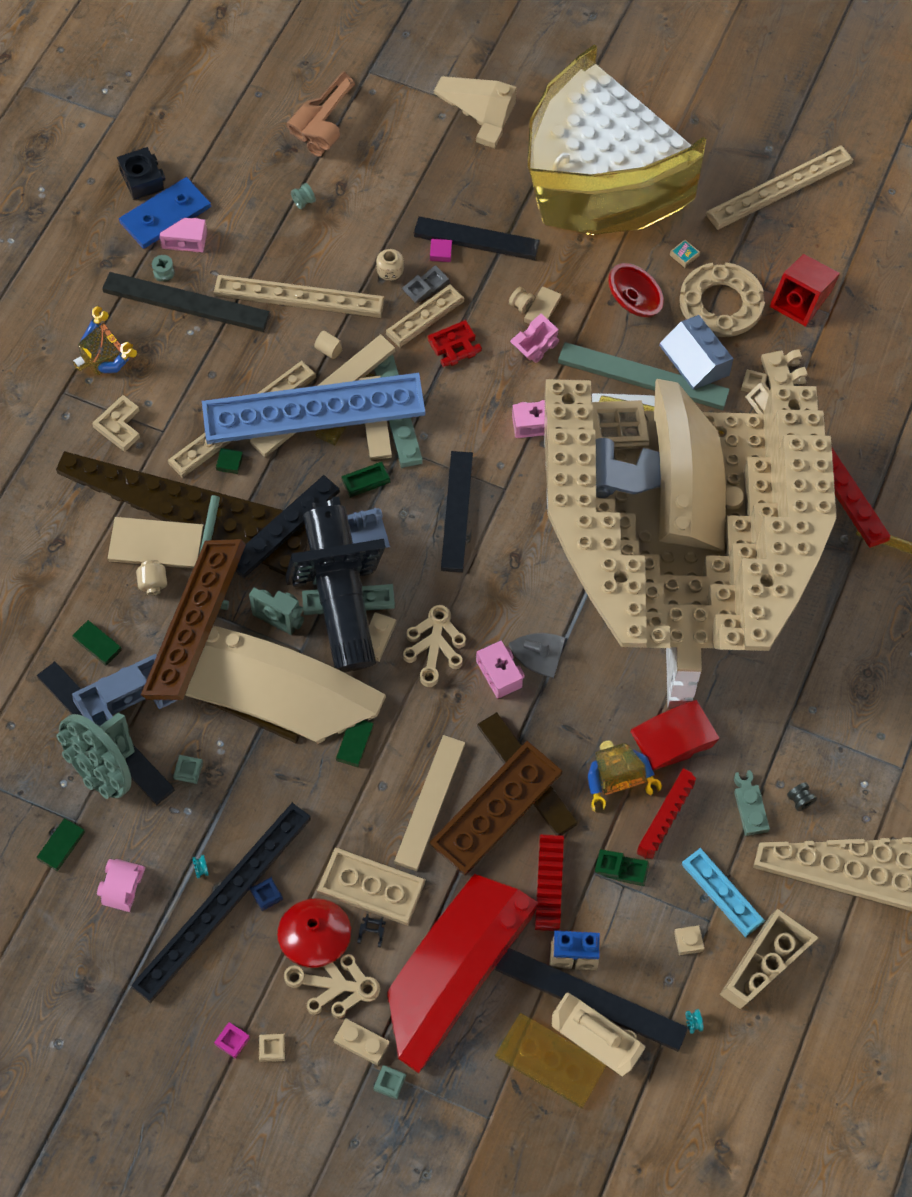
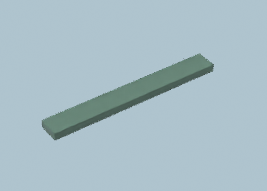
[558,342,730,410]

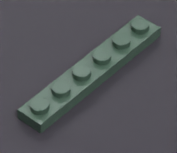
[374,354,422,468]

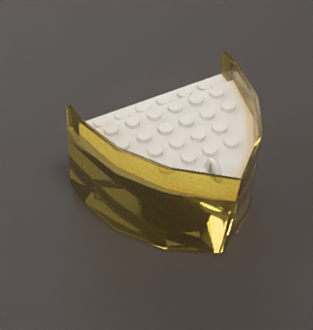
[528,44,706,235]

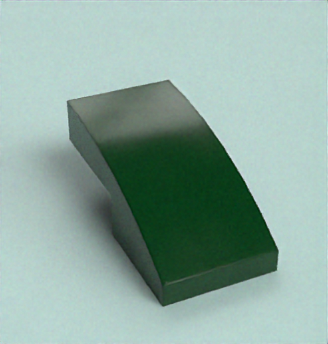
[595,849,649,886]

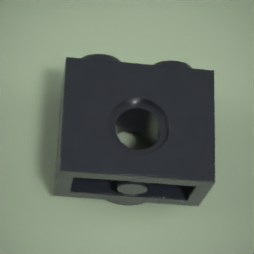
[117,147,166,200]

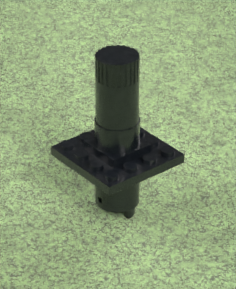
[285,496,386,672]

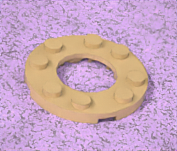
[680,263,765,337]

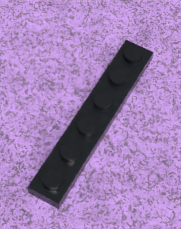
[235,475,340,579]

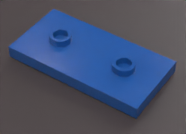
[119,177,211,249]

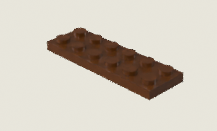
[430,741,563,876]

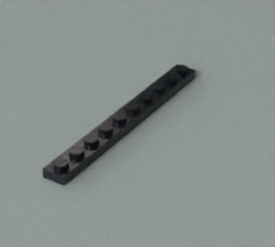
[131,802,311,1003]

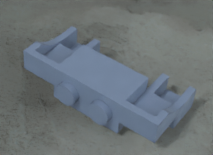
[72,654,177,727]

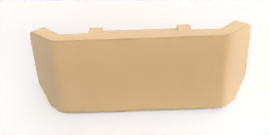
[552,993,645,1076]

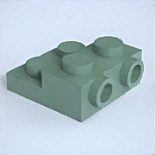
[249,587,304,635]

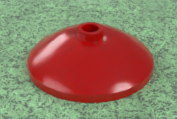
[608,263,664,318]
[277,898,351,968]

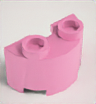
[510,314,559,363]
[97,859,146,912]

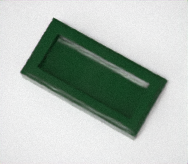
[341,461,391,498]
[72,620,122,666]
[336,720,374,768]
[36,818,85,872]

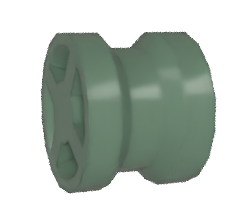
[291,183,316,209]
[152,255,175,282]

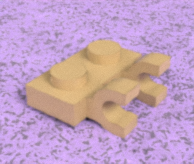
[761,349,807,388]

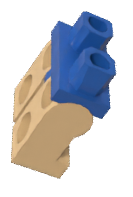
[550,931,600,970]

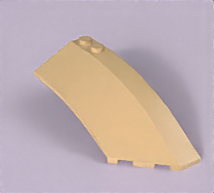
[654,379,726,552]
[185,626,386,744]

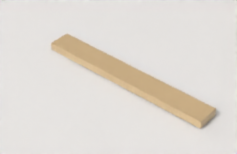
[706,145,853,230]
[214,275,384,318]
[250,334,396,458]
[168,361,316,478]

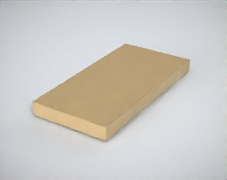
[107,517,204,569]
[317,847,426,926]

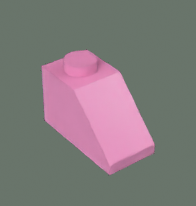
[160,218,207,253]

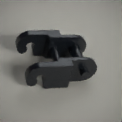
[357,914,386,948]

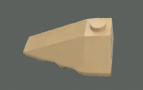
[434,76,516,128]

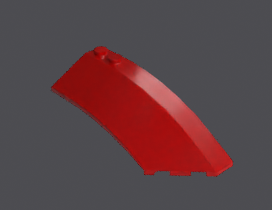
[387,874,538,1073]

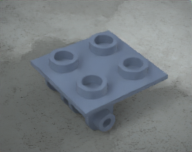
[348,507,390,548]

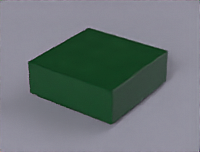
[216,448,243,474]

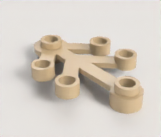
[403,605,466,687]
[284,954,380,1019]

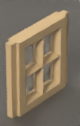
[591,400,649,449]

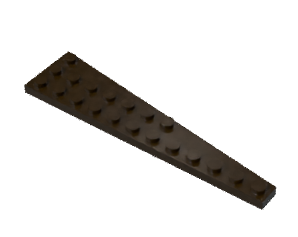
[56,451,308,576]

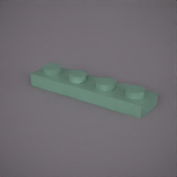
[302,584,395,615]

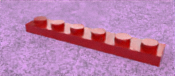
[832,448,891,548]

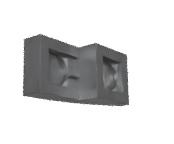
[402,265,450,303]

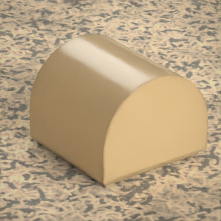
[314,331,342,359]

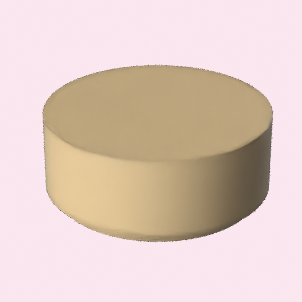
[726,486,744,510]

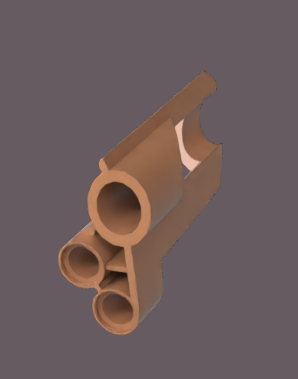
[286,71,355,157]

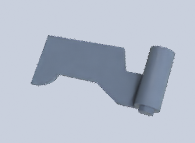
[596,438,661,498]

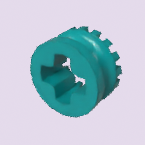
[192,855,209,879]
[685,1009,704,1034]

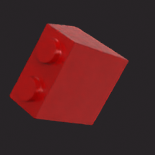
[769,254,840,327]

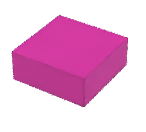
[430,239,452,262]
[214,1022,250,1059]

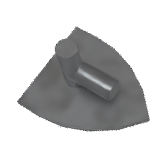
[508,633,566,678]

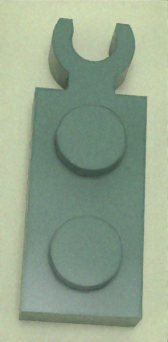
[734,770,770,836]

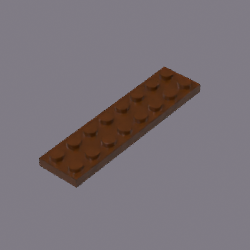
[141,539,246,700]

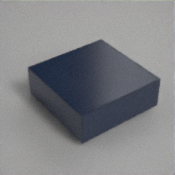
[250,877,283,911]

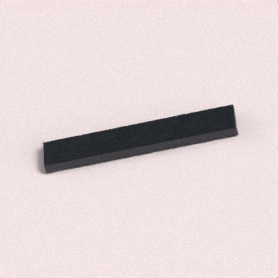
[414,216,540,261]
[441,451,473,573]

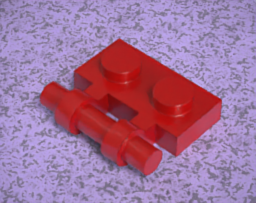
[428,320,482,367]

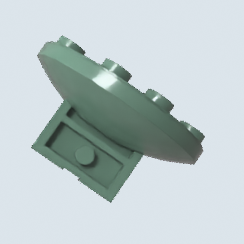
[56,713,135,799]

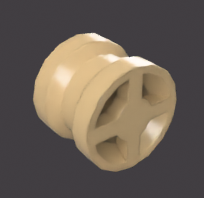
[509,287,535,314]

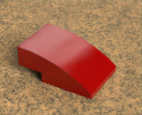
[630,700,720,771]

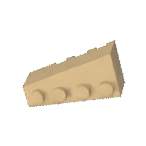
[719,909,819,1009]

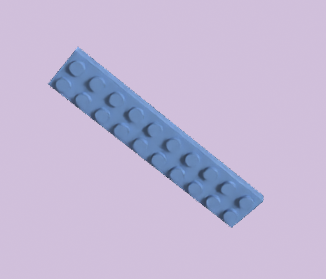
[202,373,425,444]

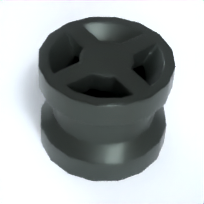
[787,782,817,812]

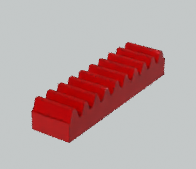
[636,768,696,859]
[535,834,564,931]

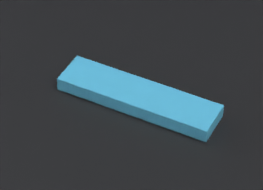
[682,848,765,938]

